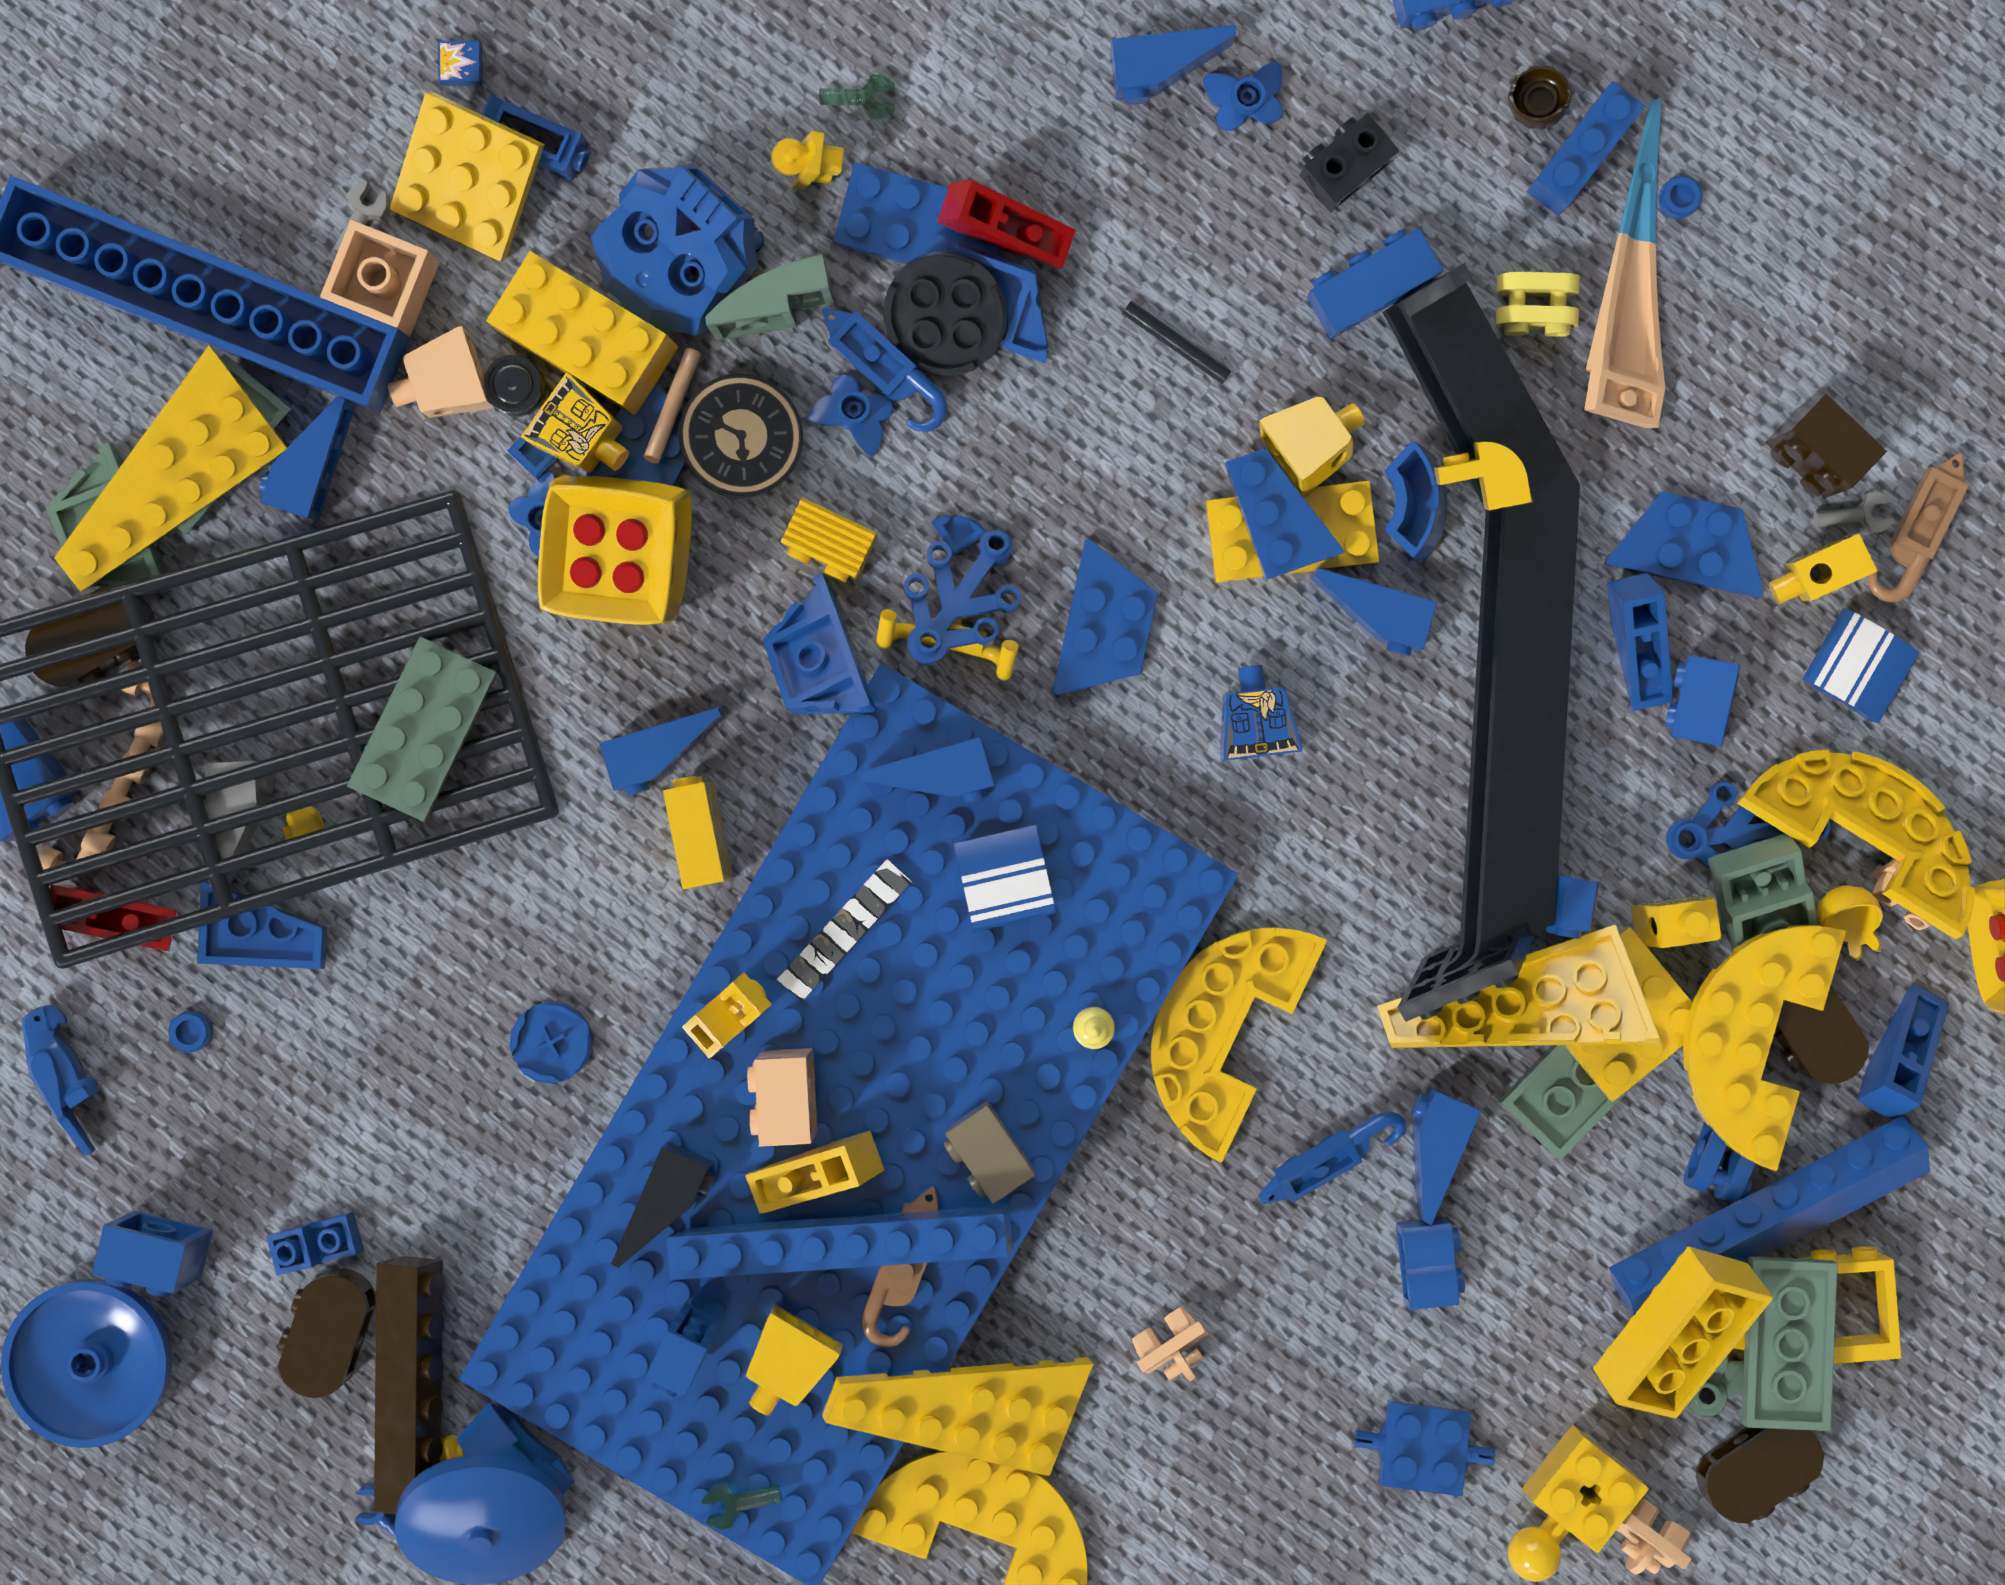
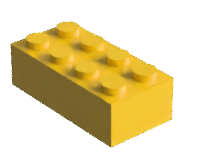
[486,251,679,415]
[1593,1246,1774,1419]

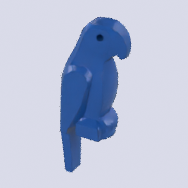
[22,1005,100,1156]

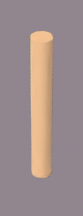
[643,348,701,464]

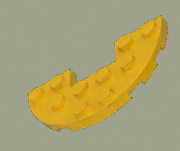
[1737,749,1975,940]
[1683,925,1846,1171]
[1150,927,1327,1163]
[851,1450,1087,1585]

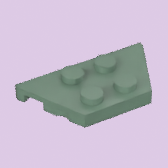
[46,442,171,593]

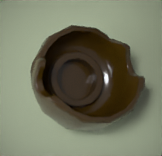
[1508,66,1572,130]

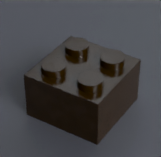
[1765,394,1887,498]

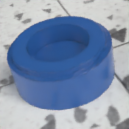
[1658,175,1702,219]
[168,1011,213,1053]

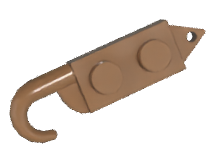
[1868,453,1969,602]
[861,1185,939,1348]

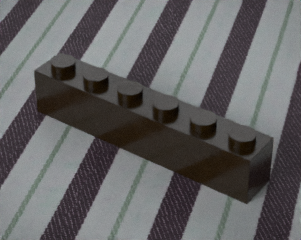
[374,1256,444,1515]

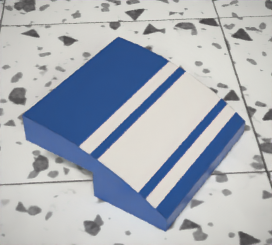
[1802,608,1919,723]
[954,825,1056,932]

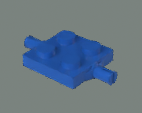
[1353,1400,1495,1497]

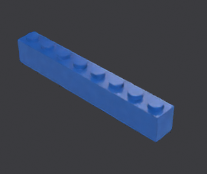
[1609,1116,1930,1316]
[666,1205,1013,1280]

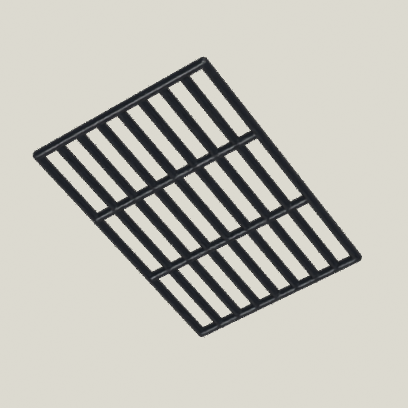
[0,490,559,969]

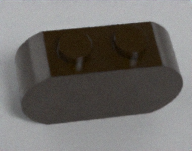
[25,587,155,687]
[1773,985,1869,1084]
[278,1268,376,1398]
[1696,1427,1824,1523]

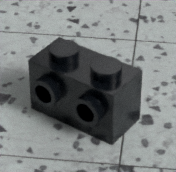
[1299,113,1400,213]

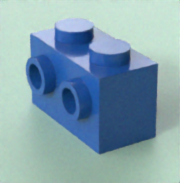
[1665,655,1741,747]

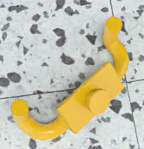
[876,609,1019,681]

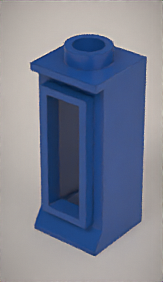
[481,94,590,181]

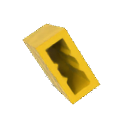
[663,776,733,889]

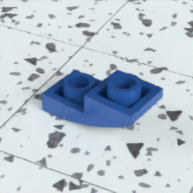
[266,1211,364,1276]

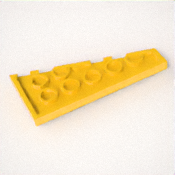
[54,345,287,592]
[1377,925,1661,1048]
[822,1357,1093,1476]

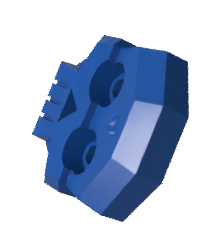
[591,163,764,335]

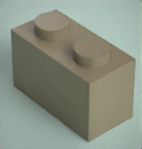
[944,1100,1035,1204]

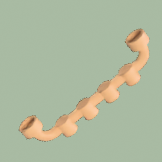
[38,660,165,870]

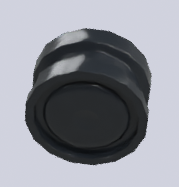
[484,355,547,417]

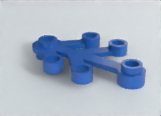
[904,530,1021,664]
[1666,778,1830,868]

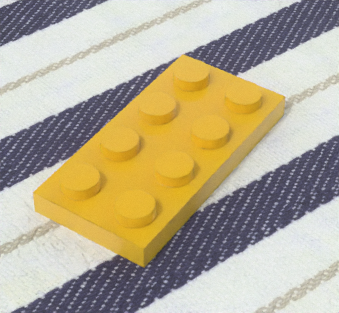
[1205,481,1379,583]

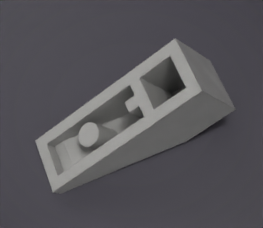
[205,761,274,887]

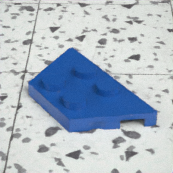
[950,242,1049,363]
[585,383,686,486]
[1604,492,1763,598]
[1052,539,1158,696]
[763,573,876,714]

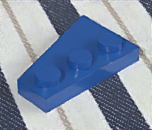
[1225,448,1345,581]
[197,881,327,969]

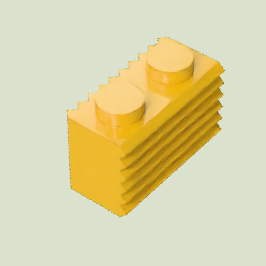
[781,497,878,583]

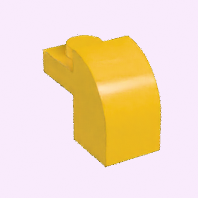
[1434,442,1532,510]
[682,972,772,1059]

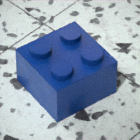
[92,1211,213,1297]

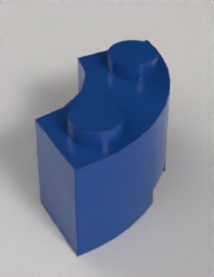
[1384,440,1448,562]
[456,1402,575,1495]

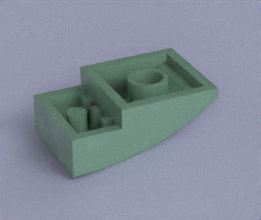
[705,254,834,341]
[1708,833,1818,953]

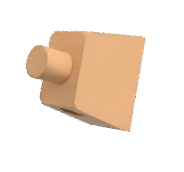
[388,326,495,418]

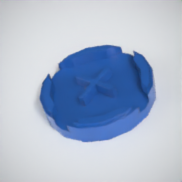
[509,1001,593,1084]

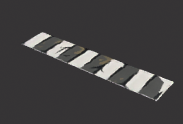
[777,859,912,1002]

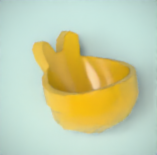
[1816,885,1883,961]

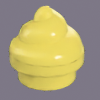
[1073,1007,1115,1049]

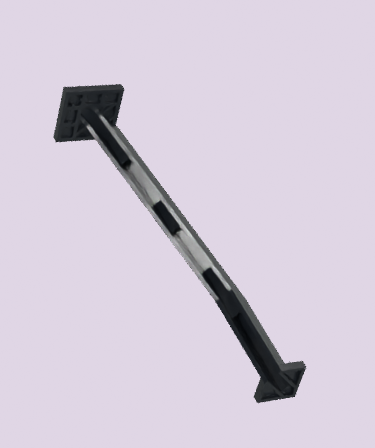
[1382,262,1580,1022]

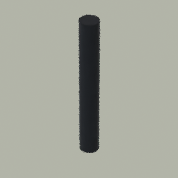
[1122,301,1231,384]

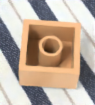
[320,220,440,337]
[747,1048,818,1147]

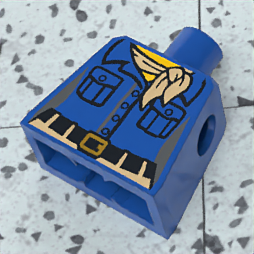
[1220,665,1302,761]

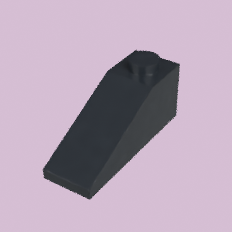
[611,1141,715,1268]

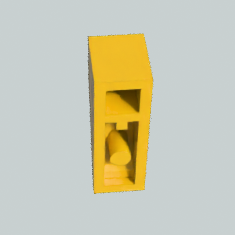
[745,1131,885,1214]

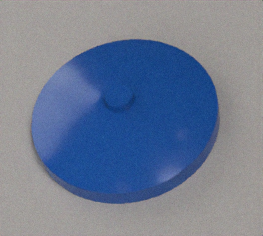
[1,1279,172,1448]
[395,1454,566,1585]

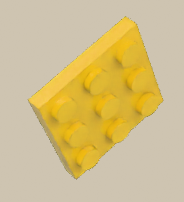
[389,91,545,262]
[1565,926,1693,1102]

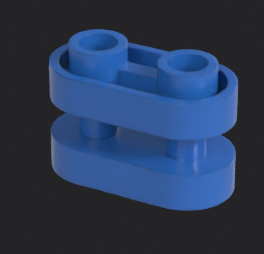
[1684,1122,1756,1204]

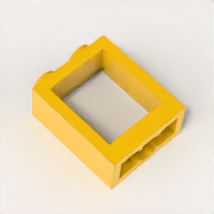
[1798,1246,1902,1364]

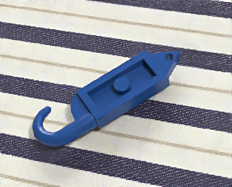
[822,308,948,433]
[1258,1111,1406,1204]

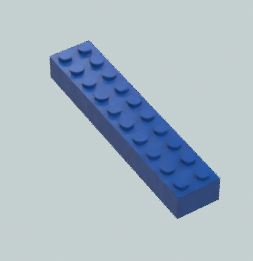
[0,175,410,414]

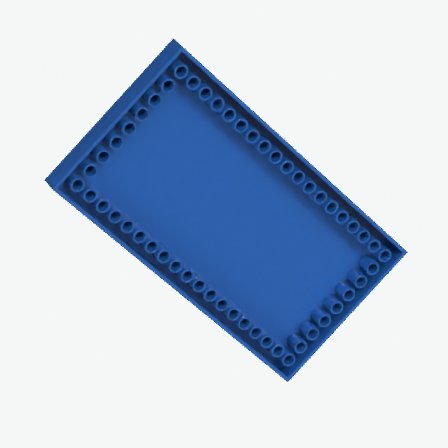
[459,663,1239,1585]

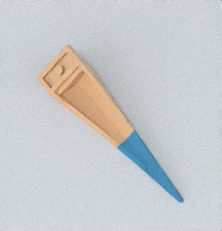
[1584,98,1665,429]

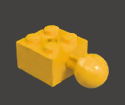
[1508,1424,1649,1582]

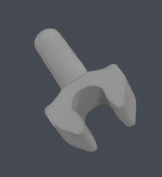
[333,180,390,252]
[1813,492,1895,535]

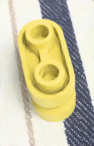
[1496,272,1580,337]

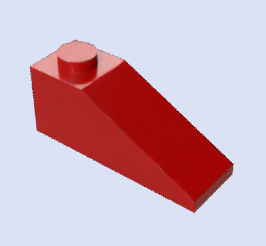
[937,180,1076,269]
[41,884,179,951]

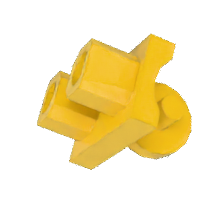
[771,131,844,190]

